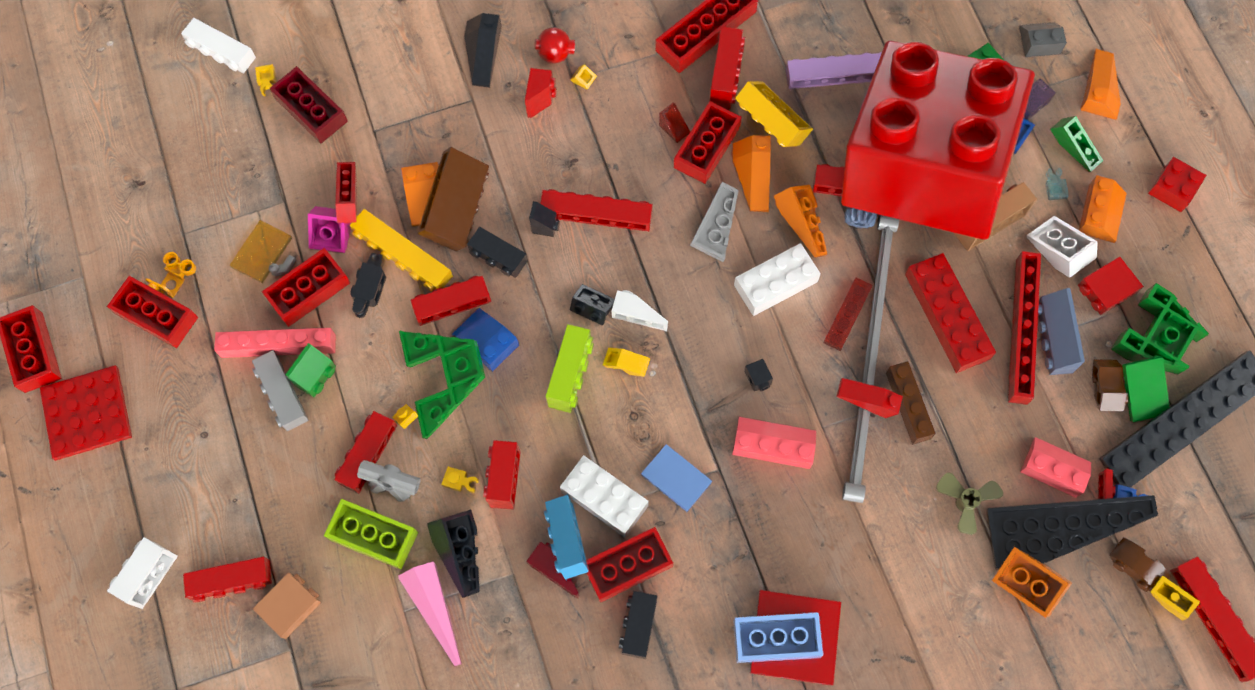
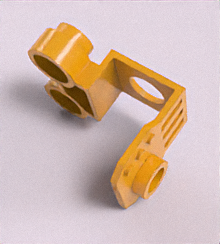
[145,252,196,298]

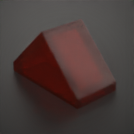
[659,102,690,143]

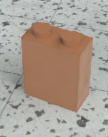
[253,572,321,639]

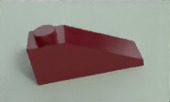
[526,541,580,599]

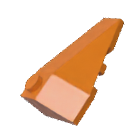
[1081,49,1121,120]
[732,135,771,212]
[774,184,827,258]

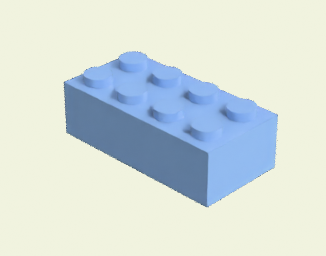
[733,613,823,663]

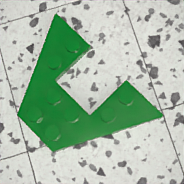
[399,331,486,439]

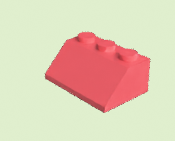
[1020,437,1091,498]

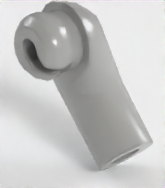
[269,255,296,276]

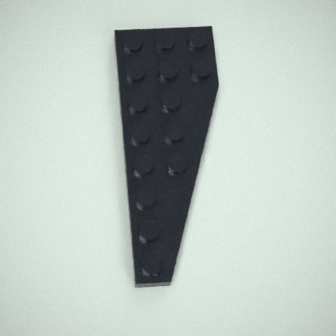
[987,495,1158,570]

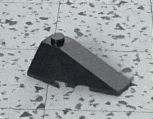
[464,13,502,88]
[427,510,480,598]

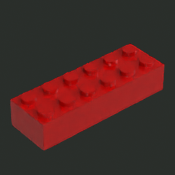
[655,0,758,74]
[905,253,996,373]

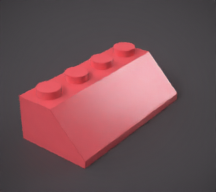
[732,417,816,469]

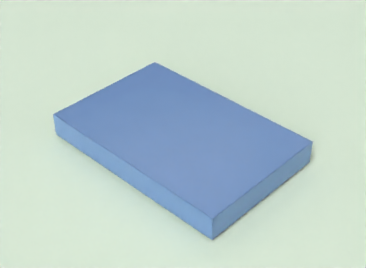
[641,444,712,512]

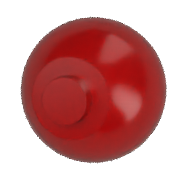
[534,27,575,64]

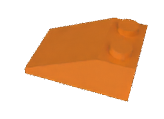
[401,162,439,227]
[992,547,1072,618]

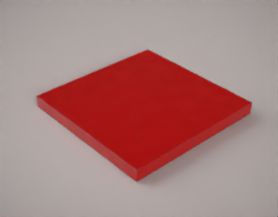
[750,590,841,686]

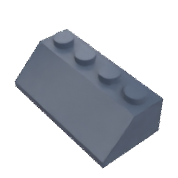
[1038,288,1085,375]

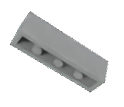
[252,350,309,431]

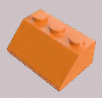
[1079,175,1127,243]

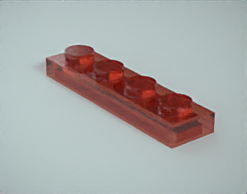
[823,277,873,351]

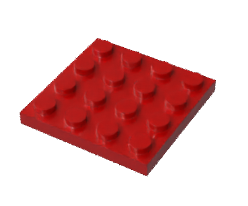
[40,365,132,461]

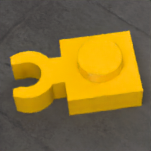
[255,64,276,96]
[441,466,479,493]

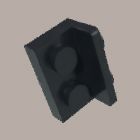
[570,284,615,325]

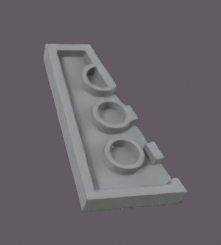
[690,182,738,262]

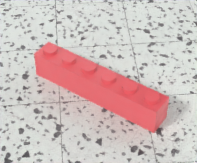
[214,328,336,358]

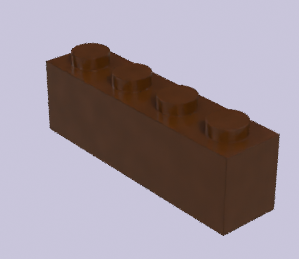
[886,361,936,445]

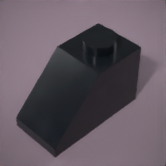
[529,201,560,237]

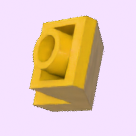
[603,347,650,377]

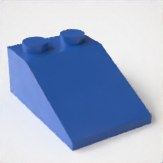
[452,308,519,372]

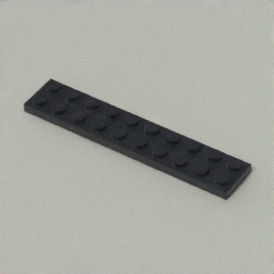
[1099,351,1255,488]

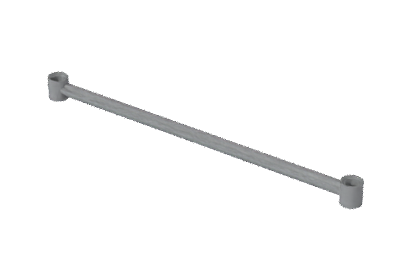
[842,215,899,503]

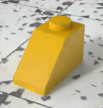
[1150,576,1200,621]

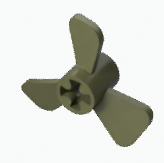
[936,473,1003,535]

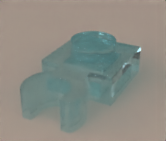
[1045,168,1069,200]

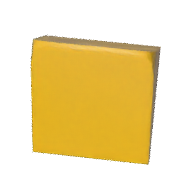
[570,64,597,90]

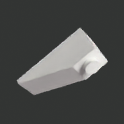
[612,290,668,331]

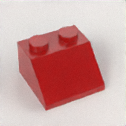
[525,68,557,118]

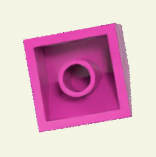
[308,206,351,253]

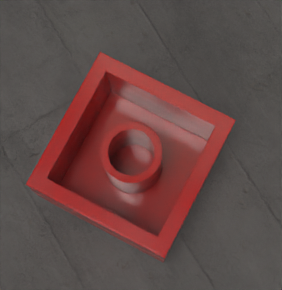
[1148,156,1207,212]

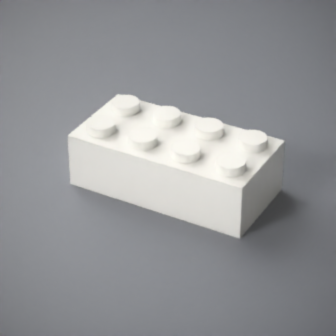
[734,243,821,316]
[560,455,649,538]

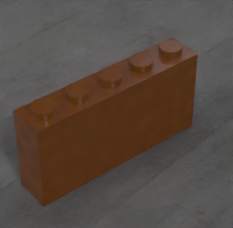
[417,147,489,252]

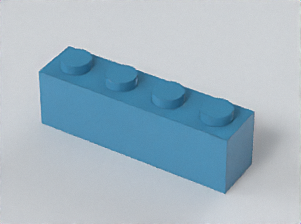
[544,495,589,579]

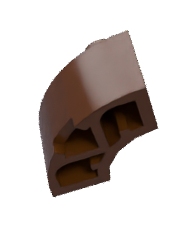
[1092,359,1128,411]
[1109,537,1171,592]

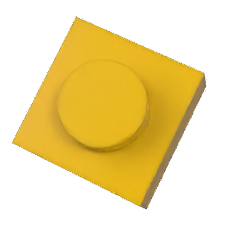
[392,404,418,429]

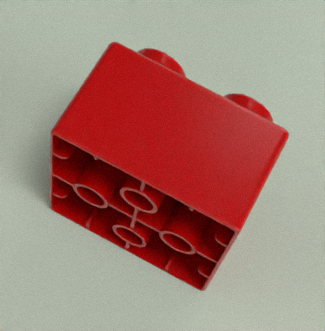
[841,41,1035,240]

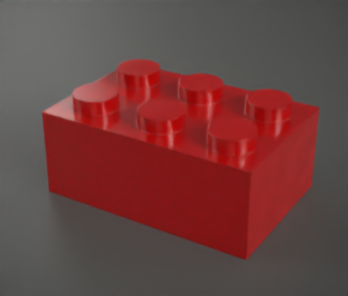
[483,440,521,510]

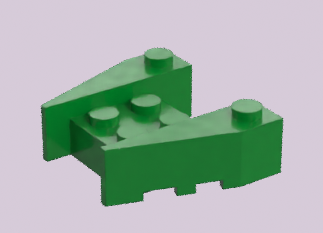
[1111,283,1209,375]

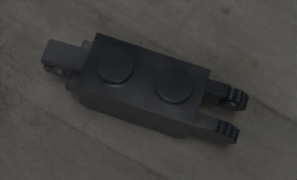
[350,253,387,319]

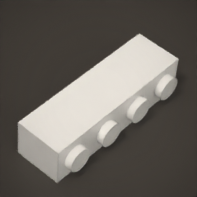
[181,18,256,73]

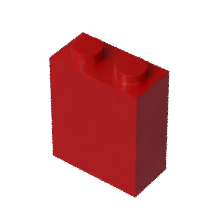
[1078,257,1144,315]

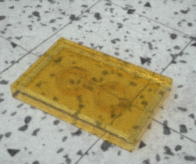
[230,220,292,284]

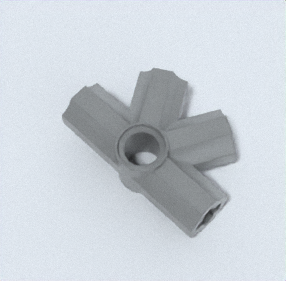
[357,460,421,502]

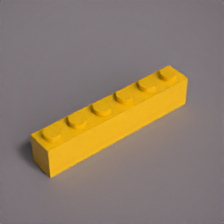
[350,209,453,291]

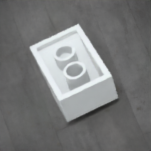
[1027,216,1097,278]

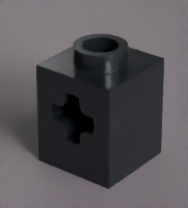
[744,359,773,392]

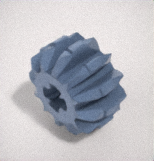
[844,207,877,228]

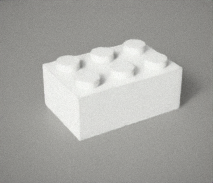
[107,537,178,609]

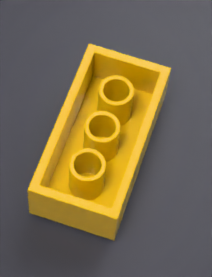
[735,81,813,147]

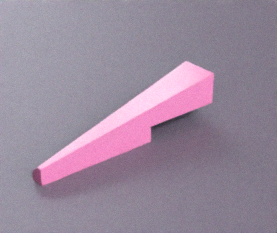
[398,562,461,666]

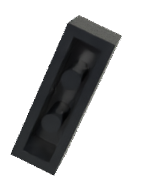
[467,226,528,278]
[618,591,658,659]

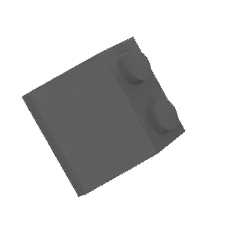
[1019,22,1067,57]

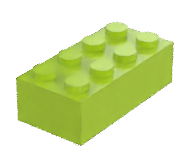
[546,324,594,413]
[324,499,418,570]

